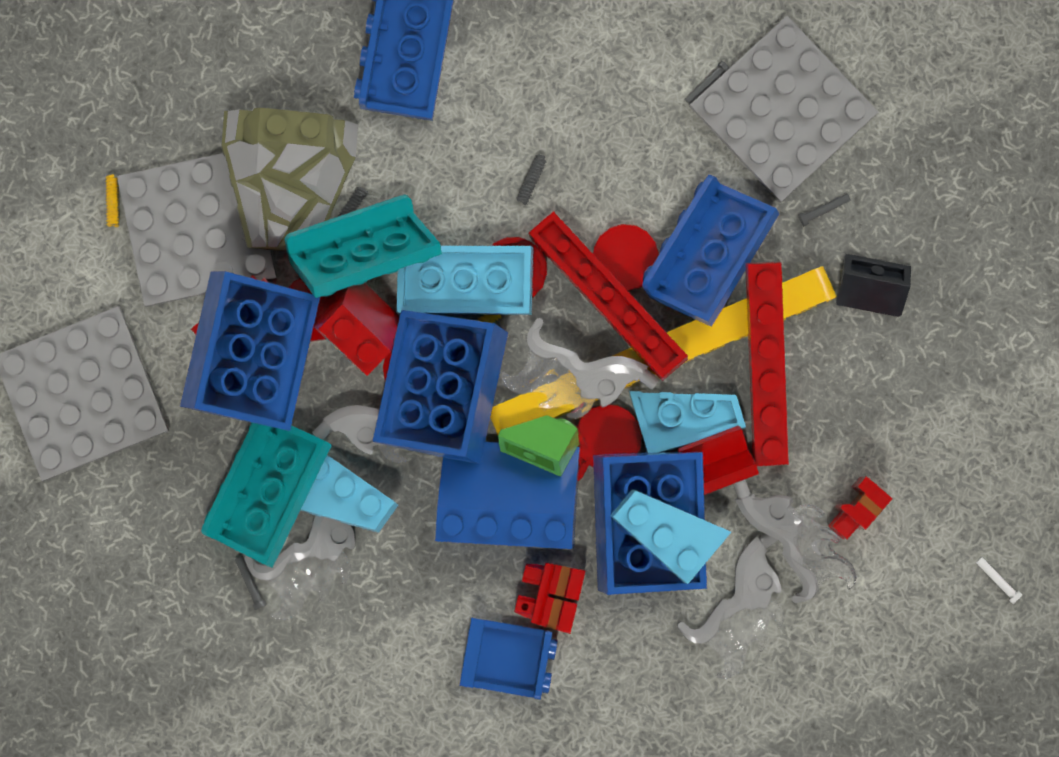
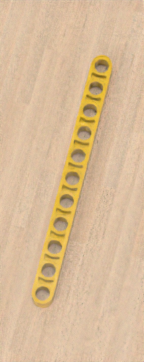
[490,266,837,435]

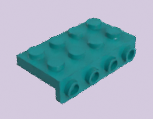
[285,194,442,298]
[201,423,332,568]

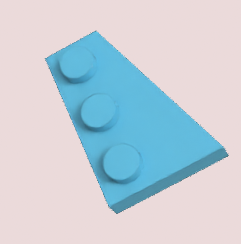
[629,391,746,453]
[301,455,398,533]
[610,490,731,584]

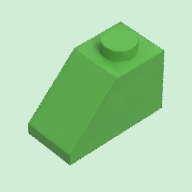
[498,415,579,477]

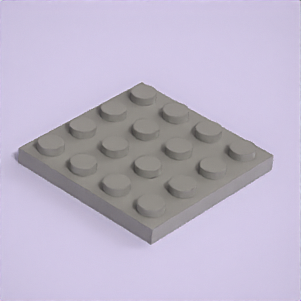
[689,16,878,203]
[117,153,277,307]
[0,306,169,482]

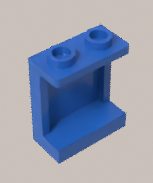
[459,617,558,700]

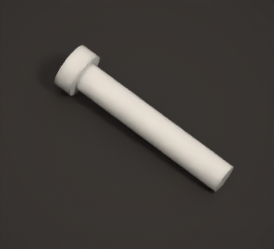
[976,557,1022,604]

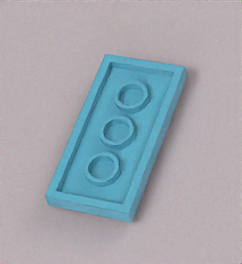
[396,246,533,315]

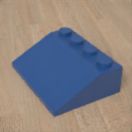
[180,271,320,431]
[373,310,508,464]
[435,442,580,549]
[593,452,707,595]

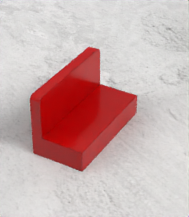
[677,426,759,495]

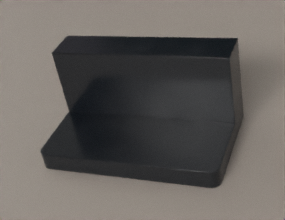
[836,253,911,317]

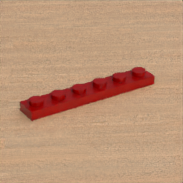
[528,211,688,381]
[745,261,789,467]

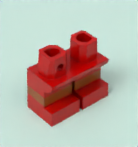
[827,476,893,540]
[514,563,586,634]

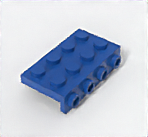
[354,0,454,121]
[642,175,779,327]

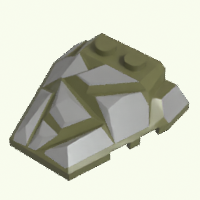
[221,108,358,252]

